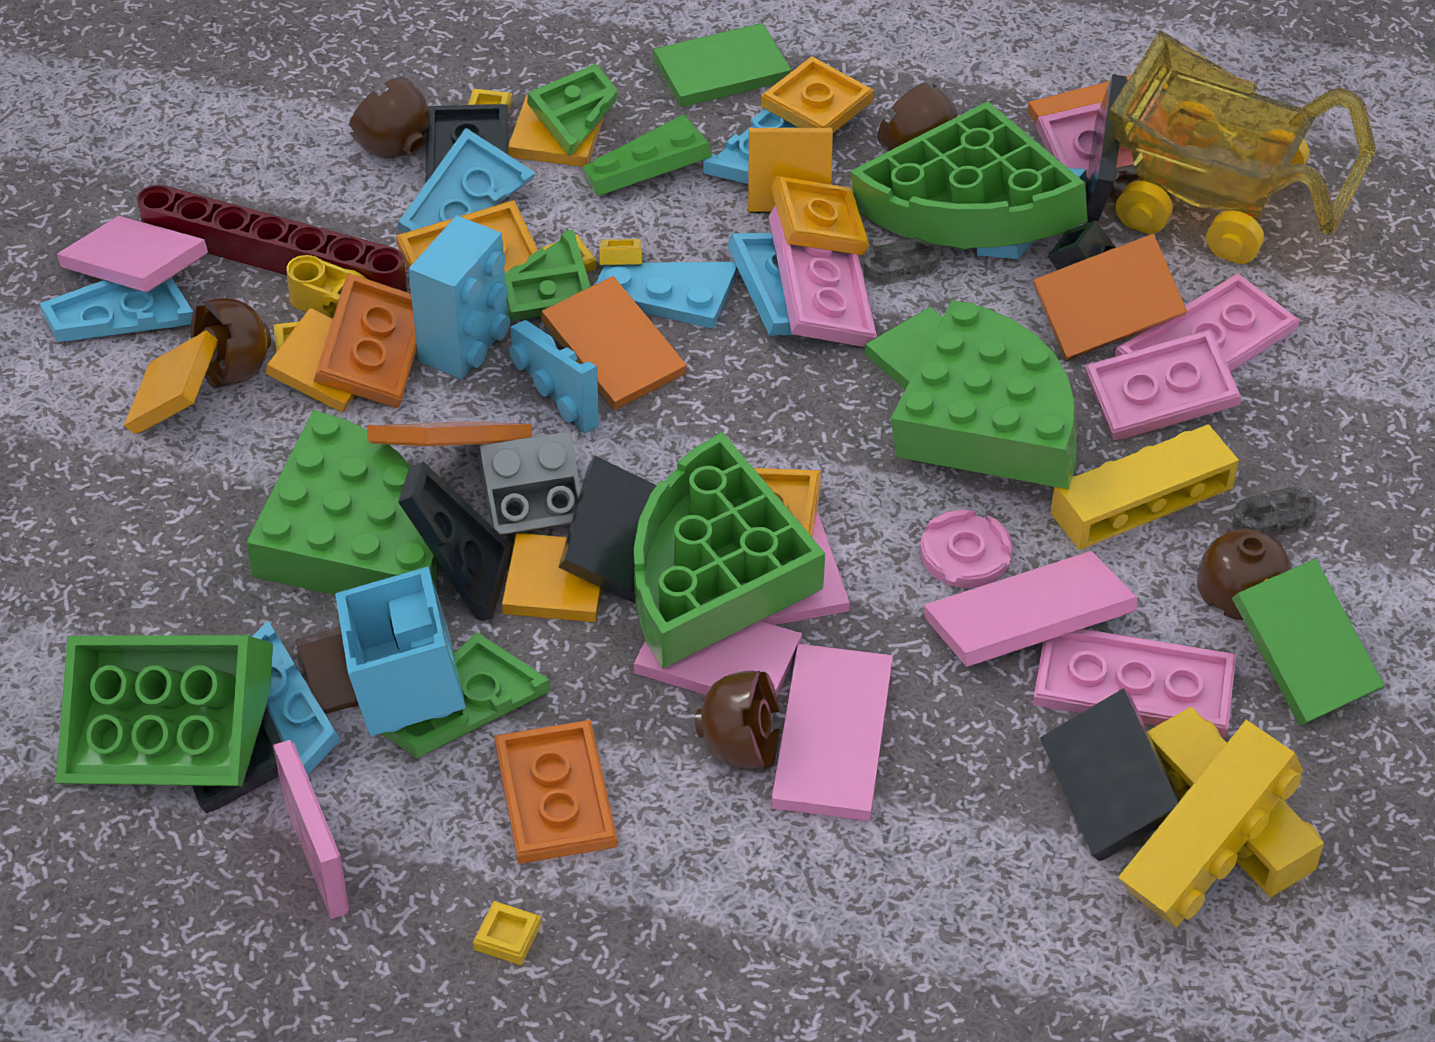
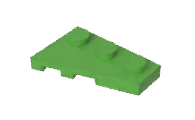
[582,114,712,196]
[380,632,551,758]

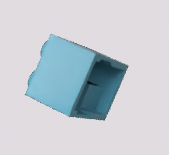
[335,566,466,736]

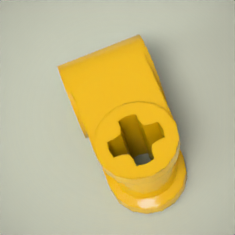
[286,255,366,319]

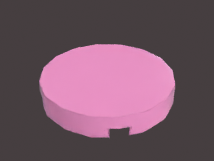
[919,509,1013,588]

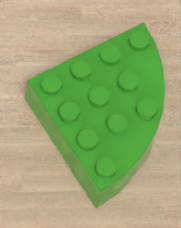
[850,101,1088,250]
[891,300,1077,489]
[246,410,439,595]
[634,432,826,669]

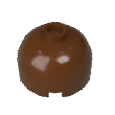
[349,77,431,158]
[877,83,958,152]
[191,298,271,388]
[1197,529,1292,620]
[695,670,780,770]

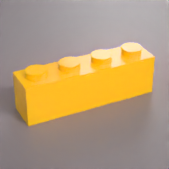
[1050,424,1239,550]
[1148,706,1324,898]
[1118,719,1303,928]

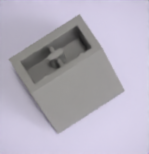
[478,431,581,536]

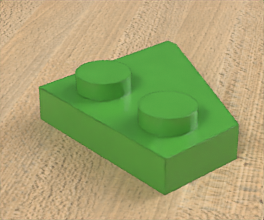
[527,63,618,156]
[505,230,591,321]

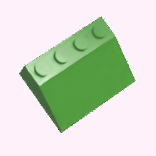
[56,635,273,787]

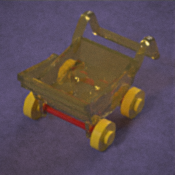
[1109,30,1376,264]

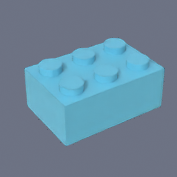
[409,215,510,380]

